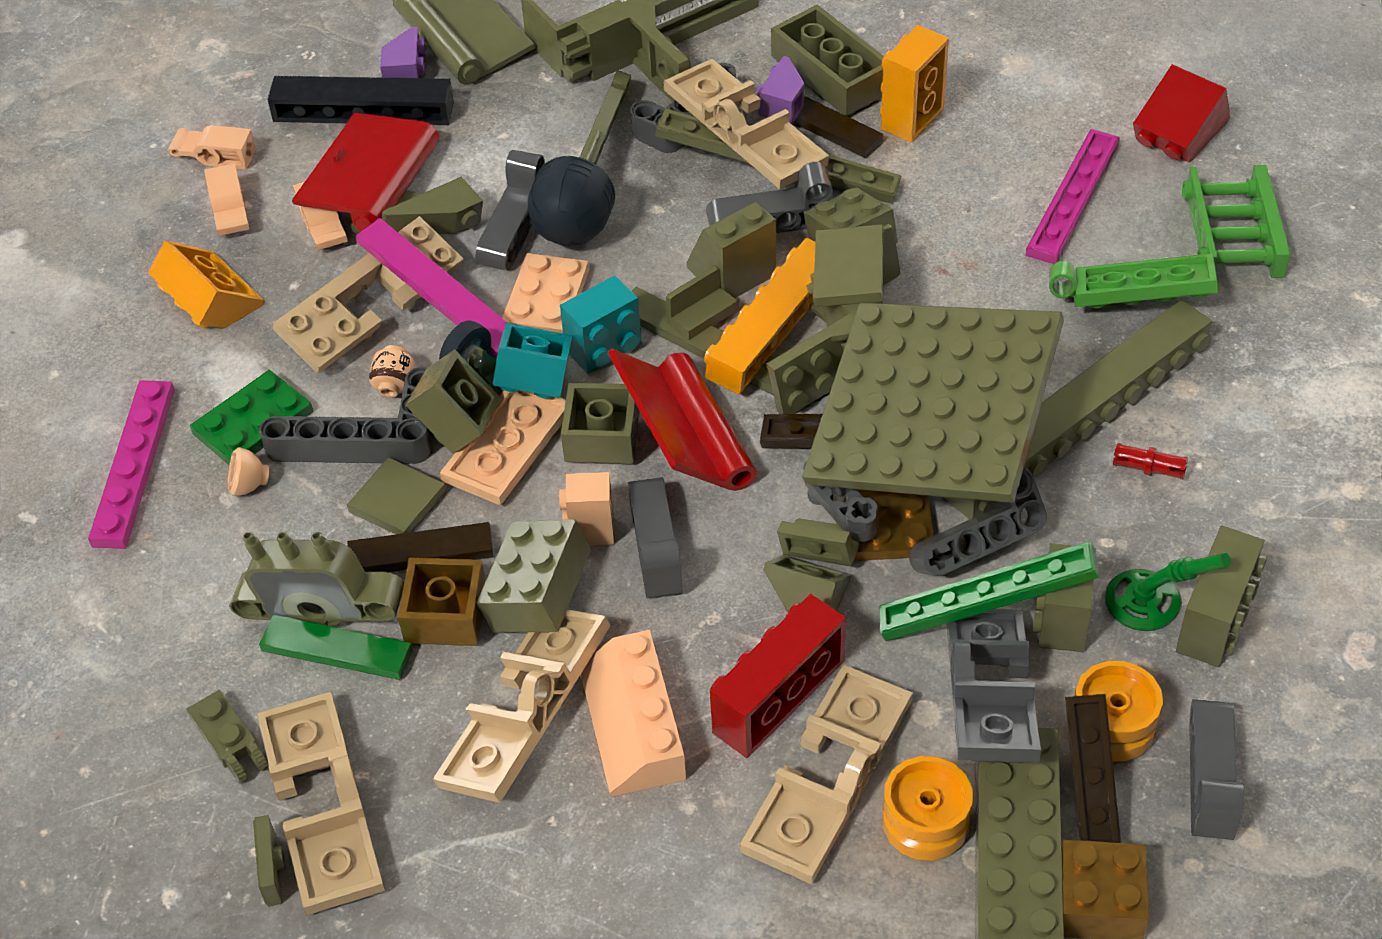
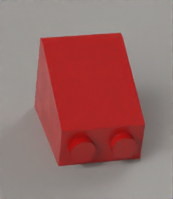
[1133,64,1230,163]

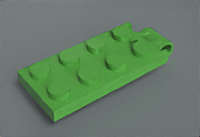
[1049,253,1218,308]

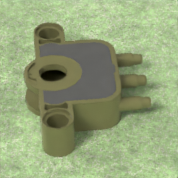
[229,532,404,627]

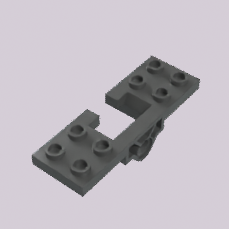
[946,609,1041,763]

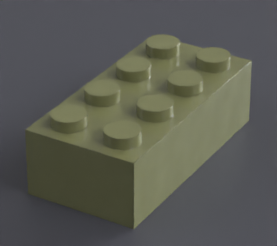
[771,4,884,116]

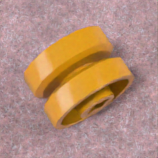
[1074,661,1163,762]
[883,756,973,861]

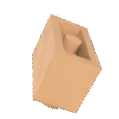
[559,472,614,546]

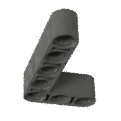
[259,367,434,464]

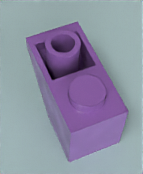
[380,27,426,78]
[756,56,804,124]

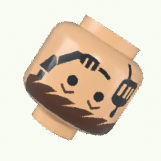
[369,345,415,398]

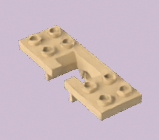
[664,59,829,189]
[273,216,464,374]
[433,610,611,803]
[739,664,913,885]
[257,691,385,916]

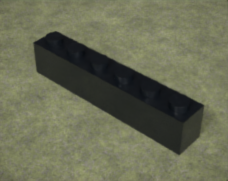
[267,76,454,125]

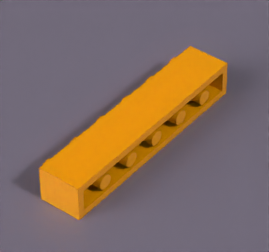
[704,238,816,395]

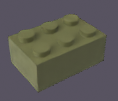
[476,519,591,633]
[1175,525,1267,668]

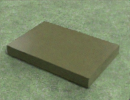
[813,224,884,307]

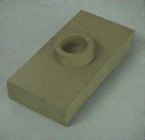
[253,815,286,907]

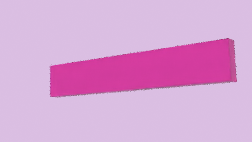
[1025,129,1120,264]
[356,218,507,359]

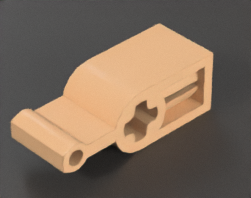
[168,125,256,170]
[204,163,250,236]
[293,182,347,250]

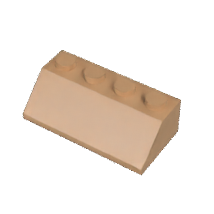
[580,630,686,797]

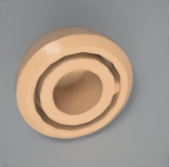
[228,447,269,496]

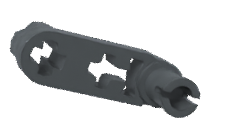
[803,461,878,542]

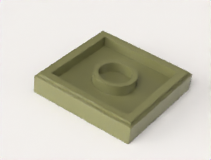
[347,457,446,534]

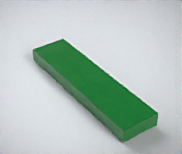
[259,615,412,680]

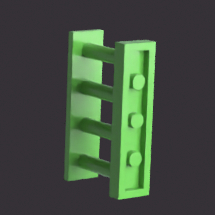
[1182,165,1290,278]

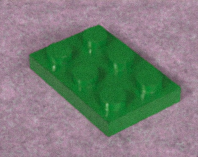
[189,369,314,465]

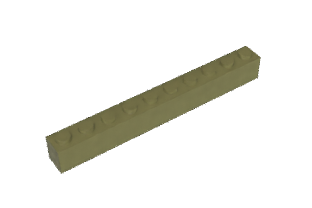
[942,299,1212,520]

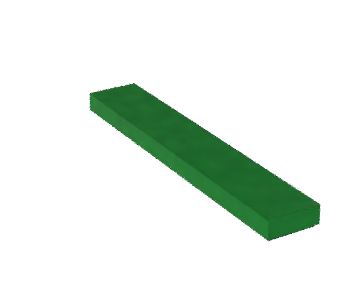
[879,541,1099,641]

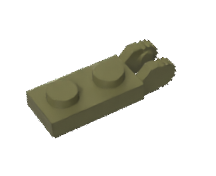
[186,689,269,784]

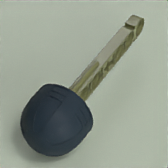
[528,70,631,247]

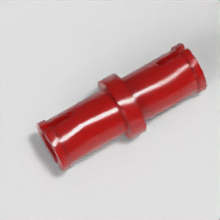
[1113,443,1188,480]

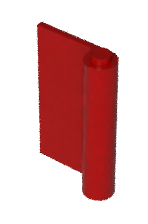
[292,113,440,232]
[608,348,757,491]

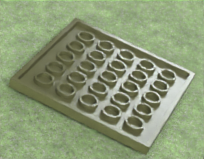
[802,303,1064,503]

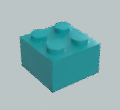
[560,275,642,374]
[493,323,572,399]

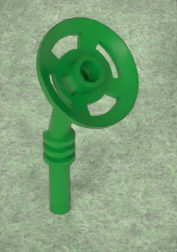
[1105,553,1231,631]

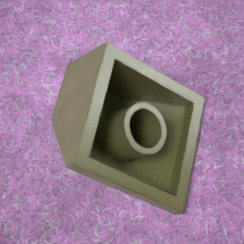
[763,555,851,612]

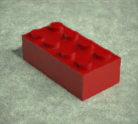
[710,593,846,758]

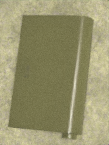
[392,0,536,84]

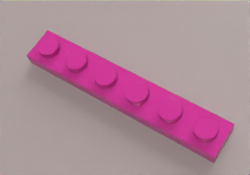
[88,380,175,549]

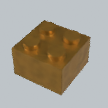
[398,558,486,646]
[1061,839,1149,939]

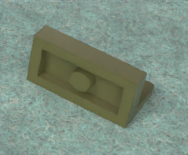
[666,266,738,341]
[777,518,861,566]

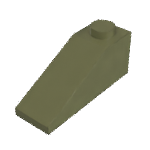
[382,176,483,234]

